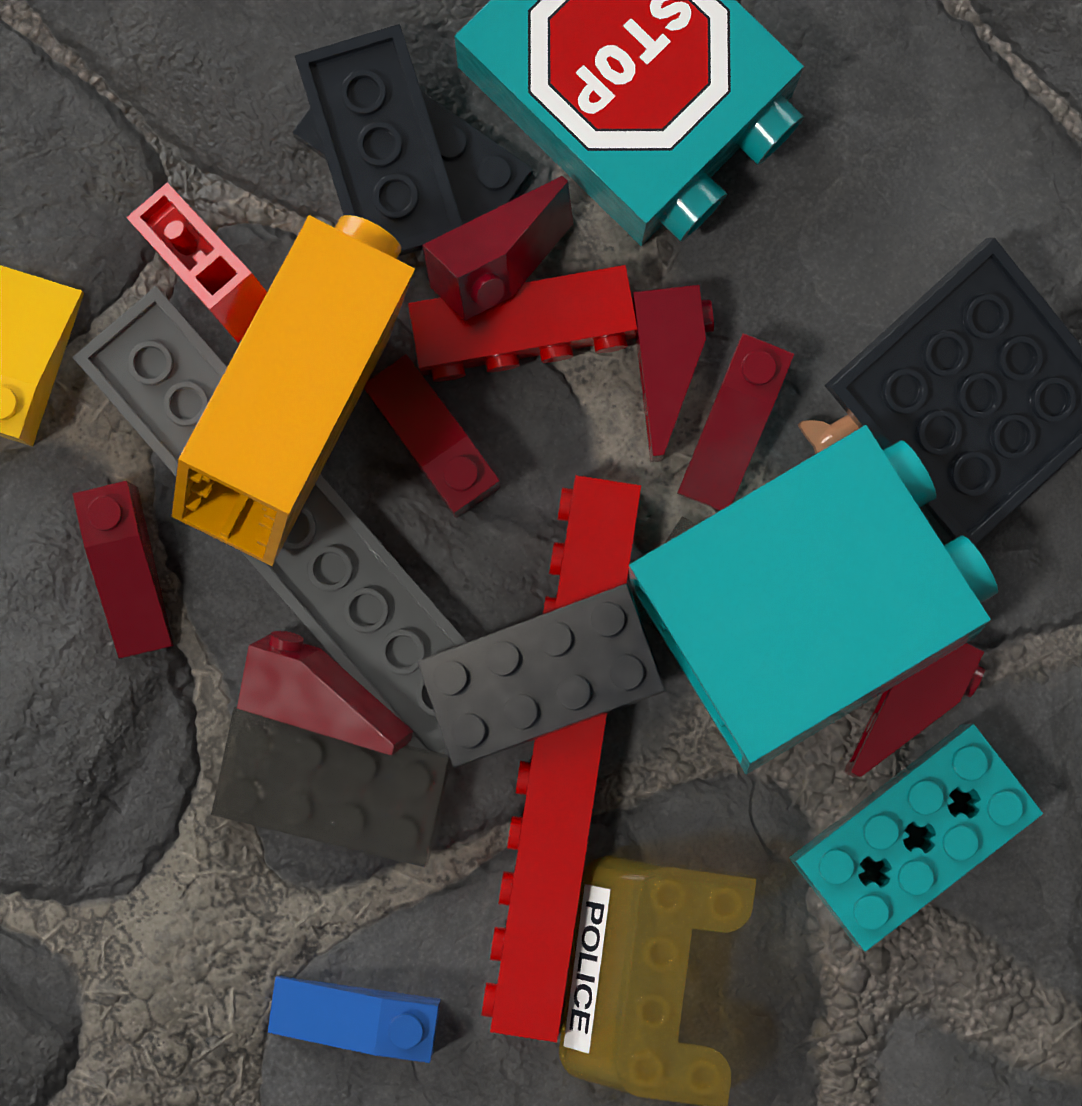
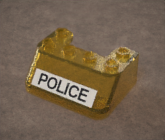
[559,855,756,1106]

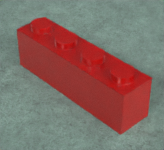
[408,265,638,382]

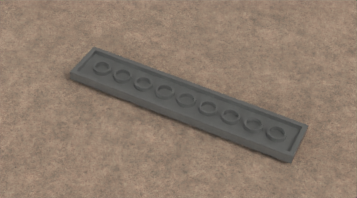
[72,286,467,772]

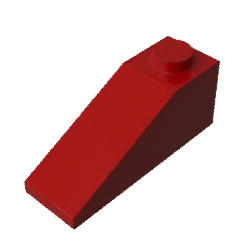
[126,182,267,343]

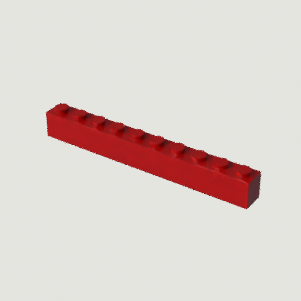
[481,475,641,1042]

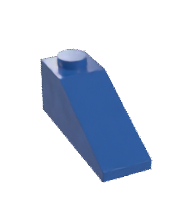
[267,976,441,1063]

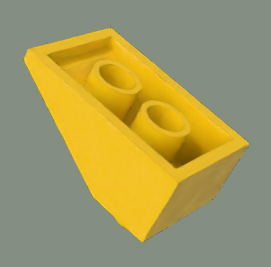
[0,265,84,447]

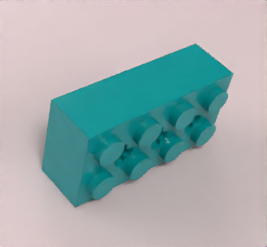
[789,724,1043,952]

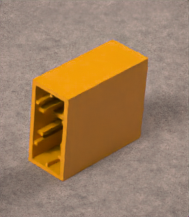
[172,215,415,566]

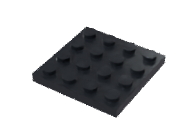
[824,238,1082,546]

